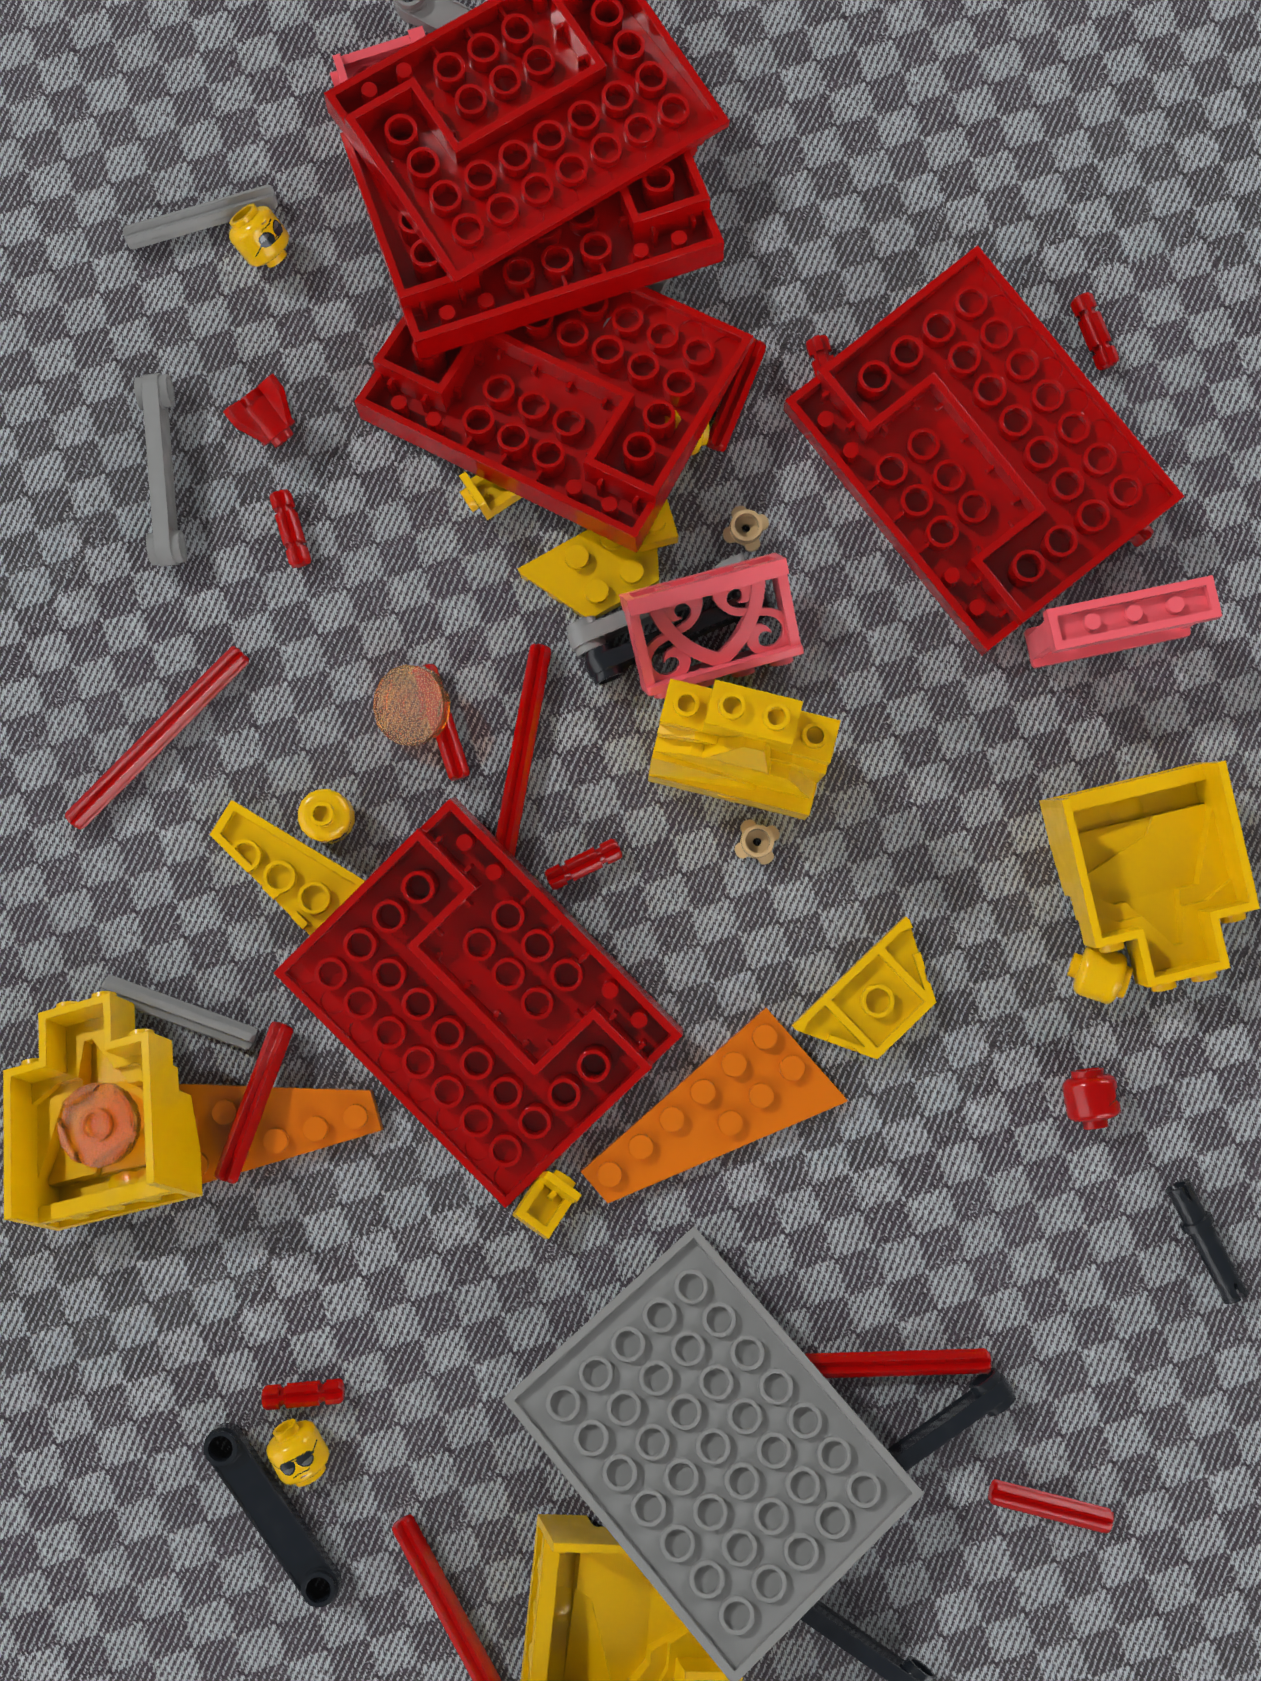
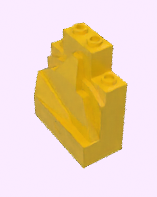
[648,678,841,820]
[1039,760,1260,992]
[3,991,203,1231]
[520,1514,743,1681]

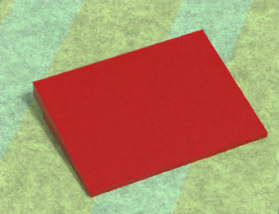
[324,0,730,287]
[340,132,724,360]
[783,245,1185,656]
[354,286,754,553]
[273,797,684,1208]

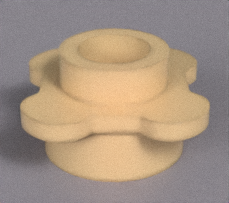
[723,506,769,552]
[734,819,780,865]

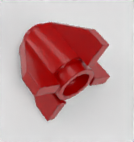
[223,374,296,448]

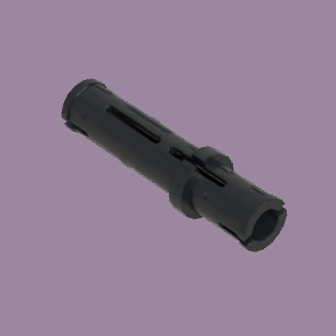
[1165,1179,1249,1304]

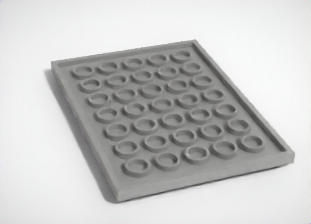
[502,1226,925,1681]

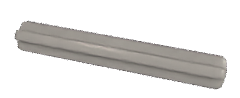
[123,184,278,250]
[100,975,258,1050]

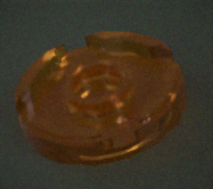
[373,665,450,746]
[57,1082,141,1168]

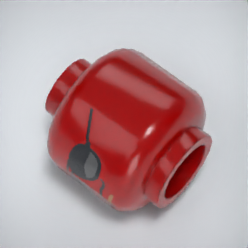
[1062,1067,1121,1130]

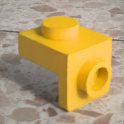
[459,471,523,520]
[512,1170,582,1239]

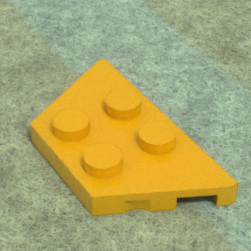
[517,529,659,619]
[791,916,936,1060]

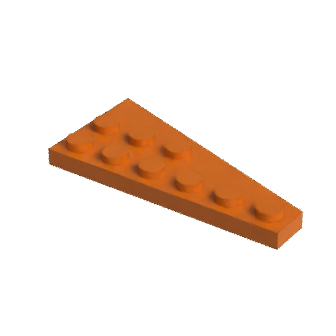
[581,1007,848,1203]
[179,1084,384,1184]

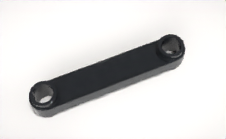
[583,588,773,686]
[887,1367,1016,1471]
[204,1423,342,1608]
[800,1600,937,1681]

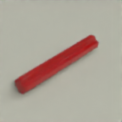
[214,1022,293,1184]

